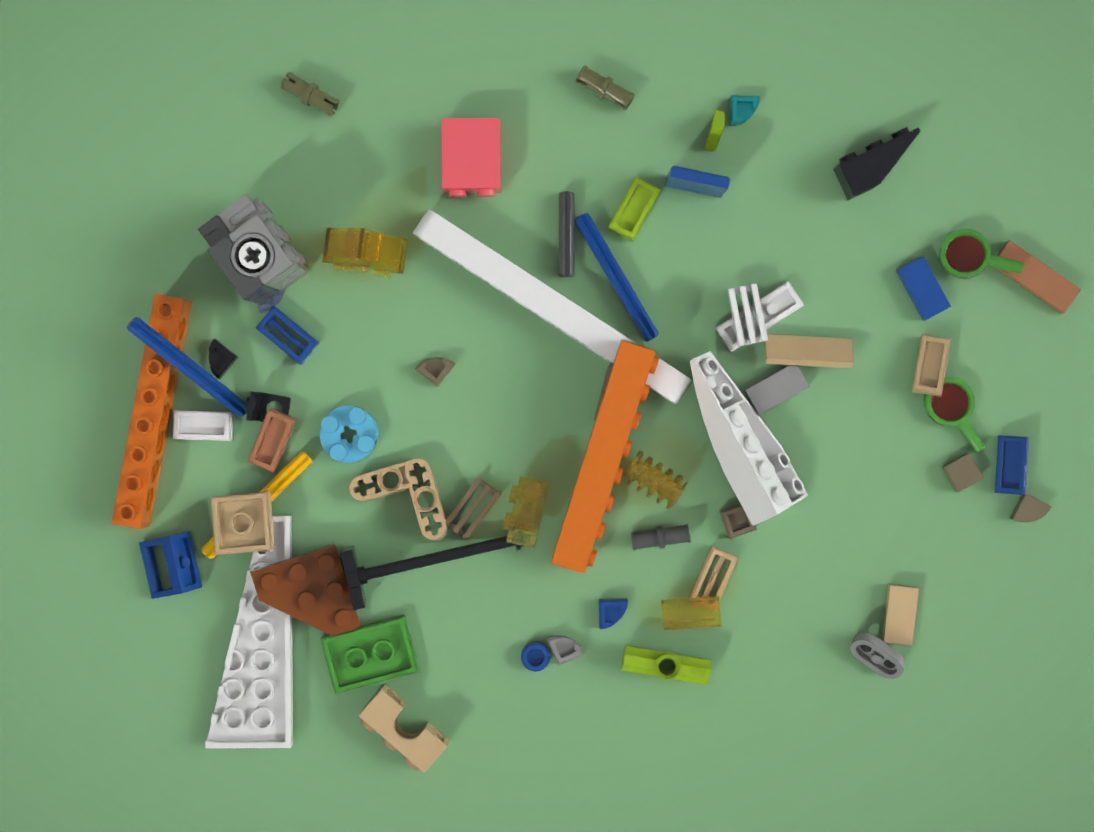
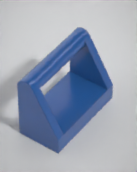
[139,531,202,599]

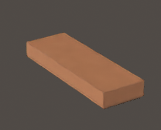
[994,240,1081,314]

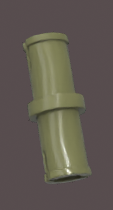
[576,65,635,111]
[281,72,340,117]

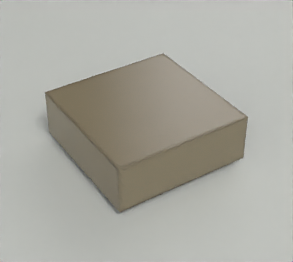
[942,453,983,492]
[719,504,757,539]

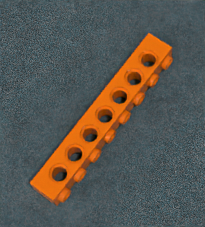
[111,293,193,529]

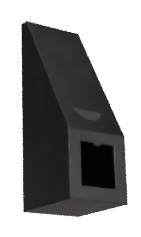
[833,127,920,200]

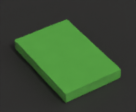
[320,615,420,694]

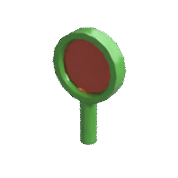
[939,229,1024,279]
[924,378,985,453]

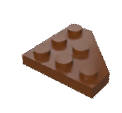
[250,544,361,636]

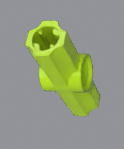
[621,645,712,685]

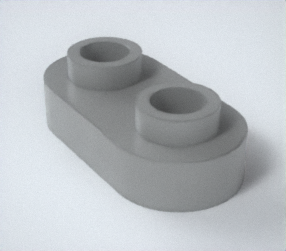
[850,632,905,679]

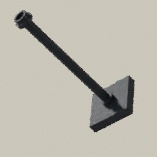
[341,529,526,610]

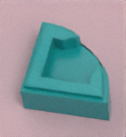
[729,95,760,126]

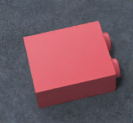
[441,118,501,198]

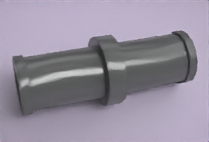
[631,524,691,550]

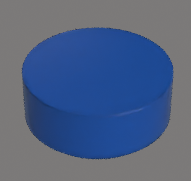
[521,641,550,672]

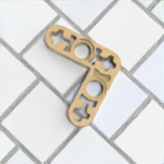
[349,458,448,541]

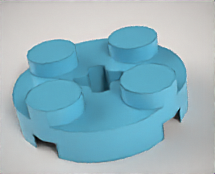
[319,405,379,463]

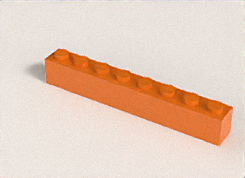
[551,339,659,574]

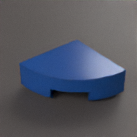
[599,598,628,629]

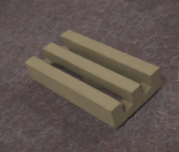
[446,477,501,540]

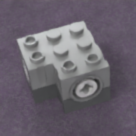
[198,194,308,305]

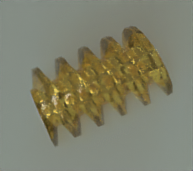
[622,450,687,510]

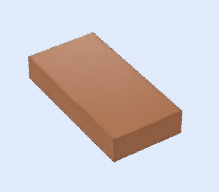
[247,408,297,473]

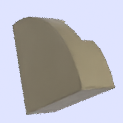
[415,358,455,386]
[1010,494,1051,522]

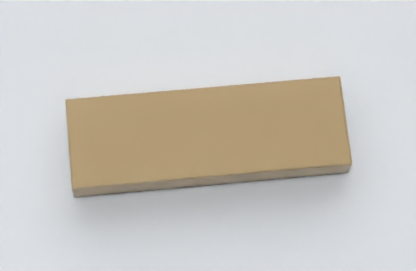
[764,334,854,368]

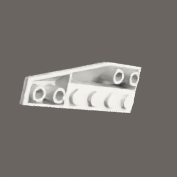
[690,351,808,526]

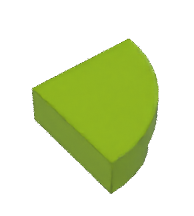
[705,110,726,152]

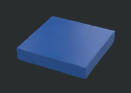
[665,165,730,198]

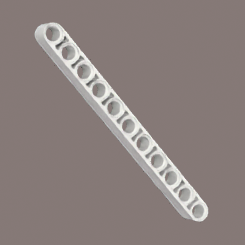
[412,209,692,405]

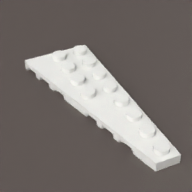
[205,515,293,748]

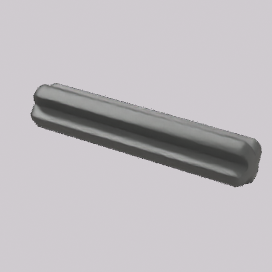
[559,191,574,277]

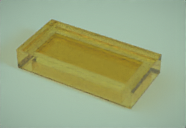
[661,596,722,630]

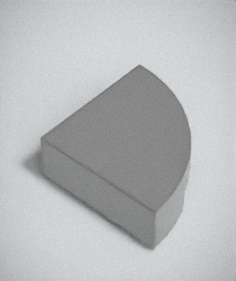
[547,635,585,665]

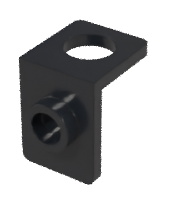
[245,391,291,422]

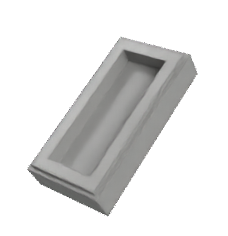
[744,365,809,415]

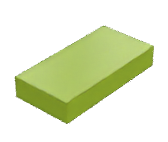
[608,176,661,242]

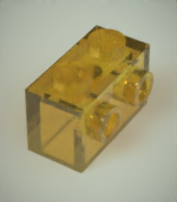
[503,477,549,548]

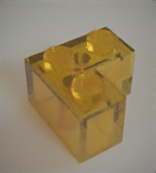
[322,228,408,278]

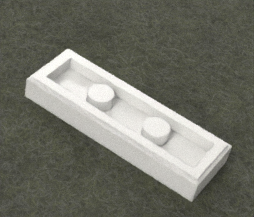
[715,281,804,352]

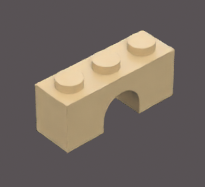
[359,684,449,773]

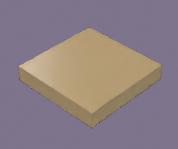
[211,492,275,555]

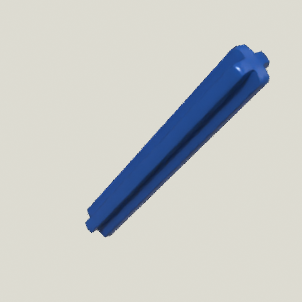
[575,213,658,342]
[127,317,246,417]

